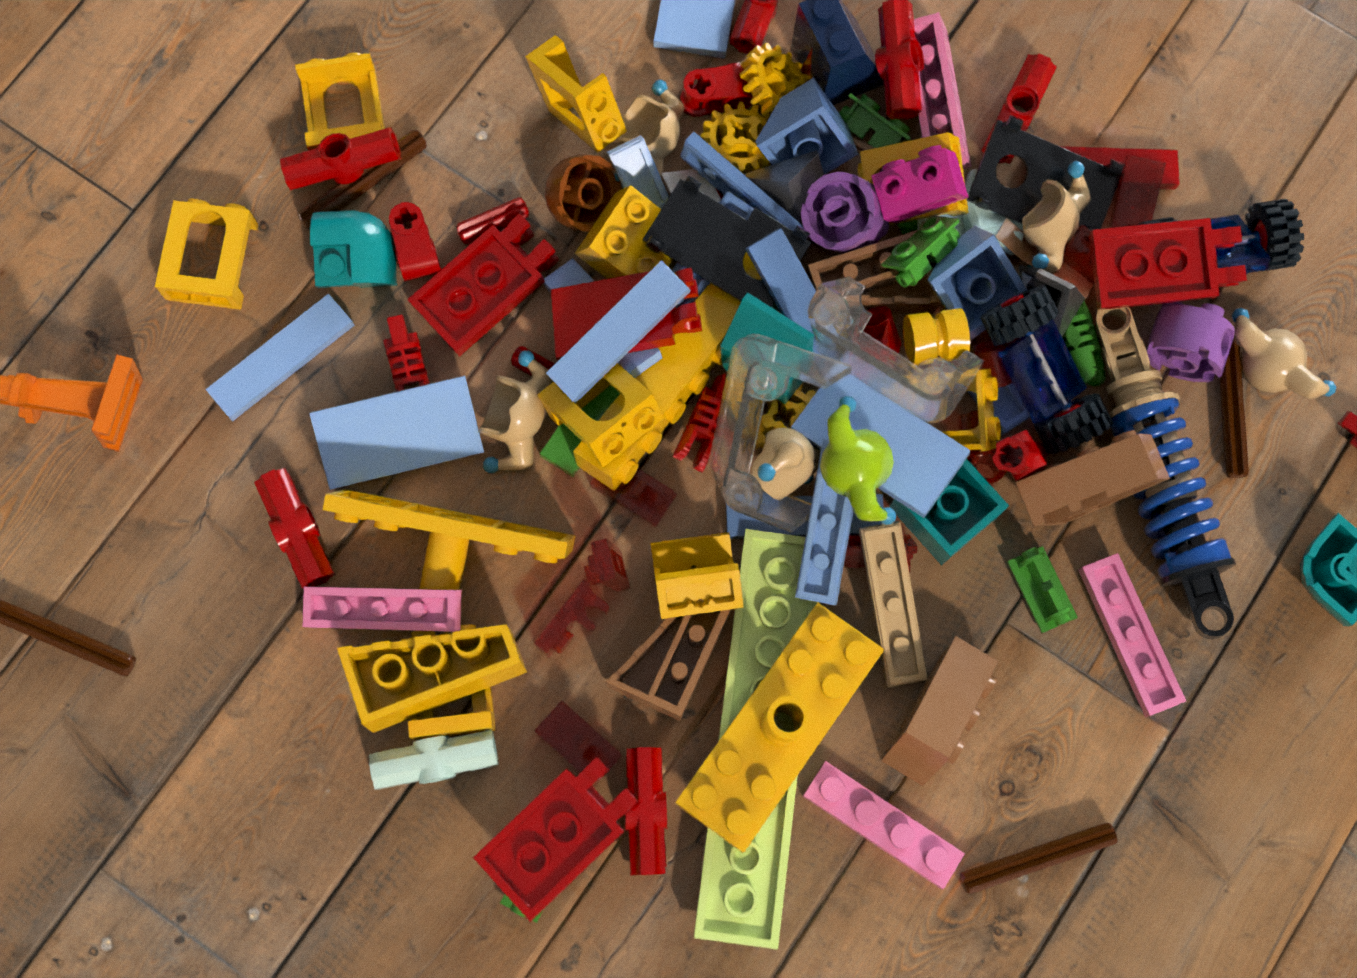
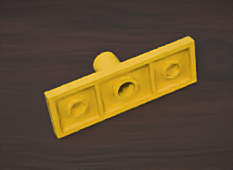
[322,489,576,590]
[675,602,885,853]

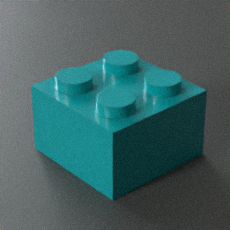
[889,459,1009,566]

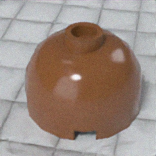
[544,154,622,232]

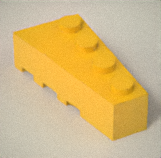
[337,624,527,733]

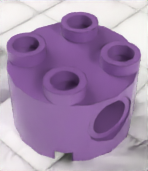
[801,171,889,254]
[1146,302,1235,382]

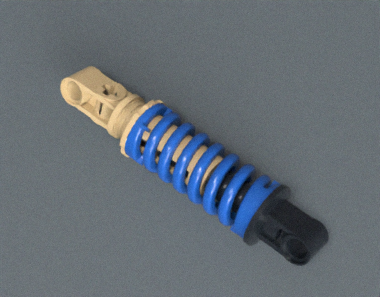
[1096,307,1236,640]

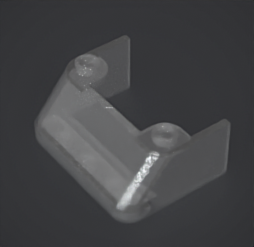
[709,333,852,533]

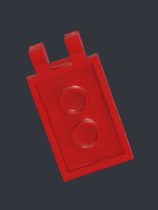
[407,213,559,357]
[1089,218,1247,310]
[551,268,702,361]
[473,757,638,922]

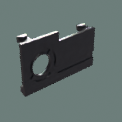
[967,115,1125,237]
[642,176,811,307]

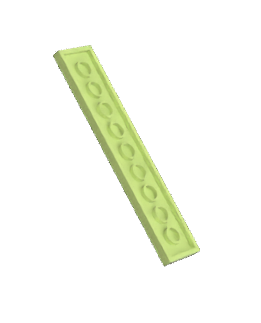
[693,529,817,950]

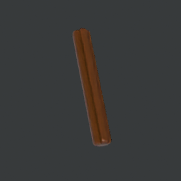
[298,129,427,230]
[1219,335,1249,478]
[0,599,136,676]
[960,823,1118,894]

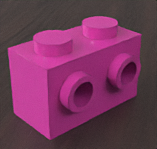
[871,145,968,224]

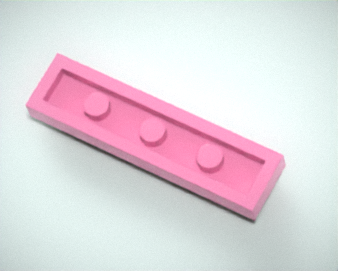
[1078,553,1186,718]
[302,587,462,632]
[803,761,965,889]

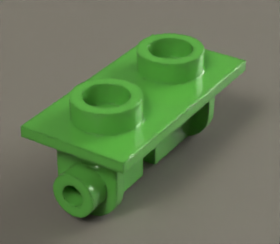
[839,93,912,148]
[881,216,960,288]
[1007,546,1078,633]

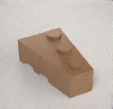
[805,230,942,313]
[1016,430,1170,527]
[606,599,731,721]
[881,636,998,786]

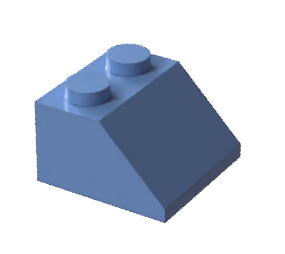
[756,78,858,175]
[928,226,1028,341]

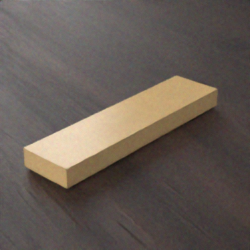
[859,521,928,688]

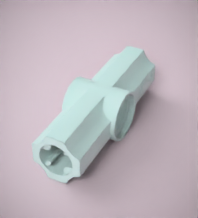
[369,730,499,790]

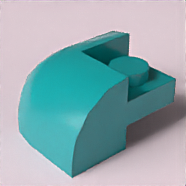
[310,210,397,288]
[1299,513,1357,627]

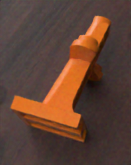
[0,354,143,452]

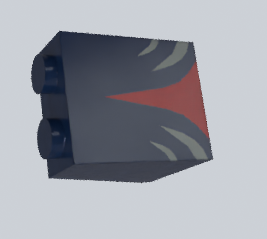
[790,0,884,105]

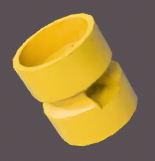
[903,308,970,366]

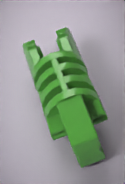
[1061,301,1106,387]

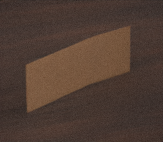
[995,218,1094,299]

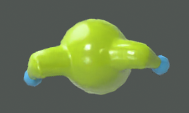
[820,396,896,525]

